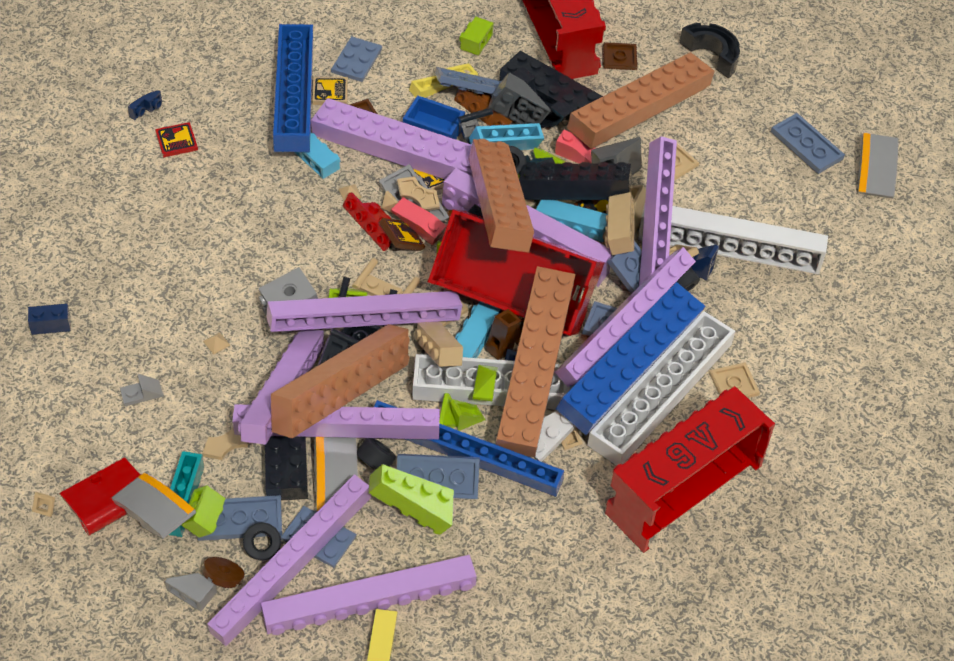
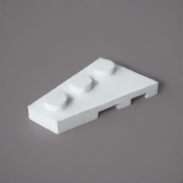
[536,411,576,462]

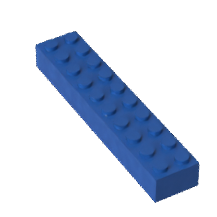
[273,24,314,152]
[556,282,706,435]

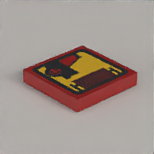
[155,122,198,158]

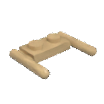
[352,258,420,296]

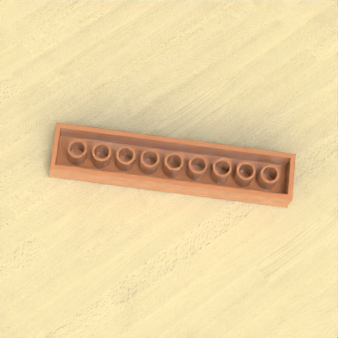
[567,52,715,149]
[469,139,534,252]
[496,266,575,457]
[271,324,410,438]

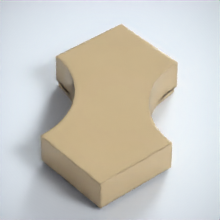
[397,176,440,211]
[202,427,250,460]

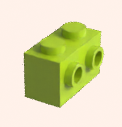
[459,16,494,56]
[181,485,226,538]

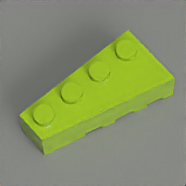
[368,464,454,535]

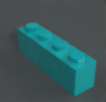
[169,451,205,537]

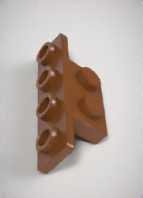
[454,89,512,126]

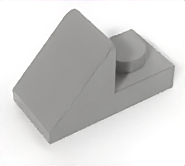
[120,374,164,406]

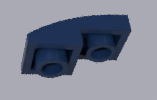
[128,90,162,120]

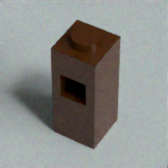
[485,309,522,360]

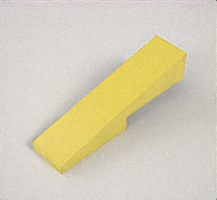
[409,63,478,98]
[367,609,398,661]

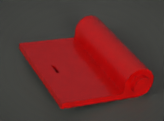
[59,457,141,536]

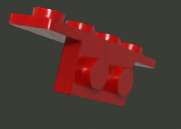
[343,192,391,251]

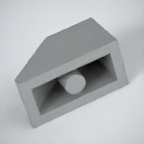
[165,573,217,612]

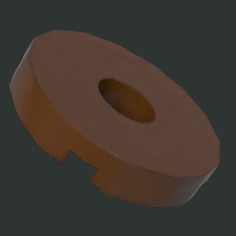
[202,557,245,588]

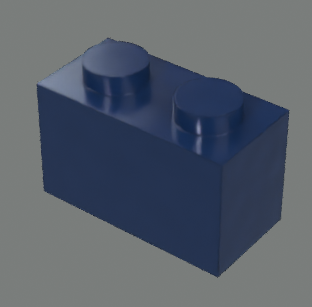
[28,303,71,335]

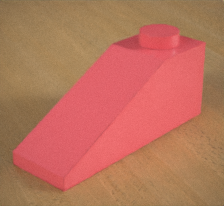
[555,130,596,164]
[391,197,446,245]

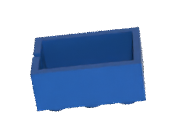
[403,95,465,140]

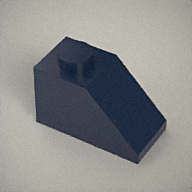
[691,245,719,281]

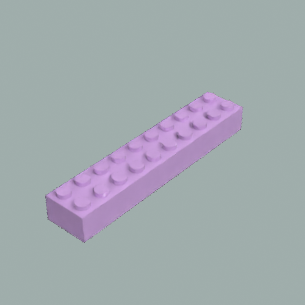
[311,98,473,179]
[442,168,613,287]

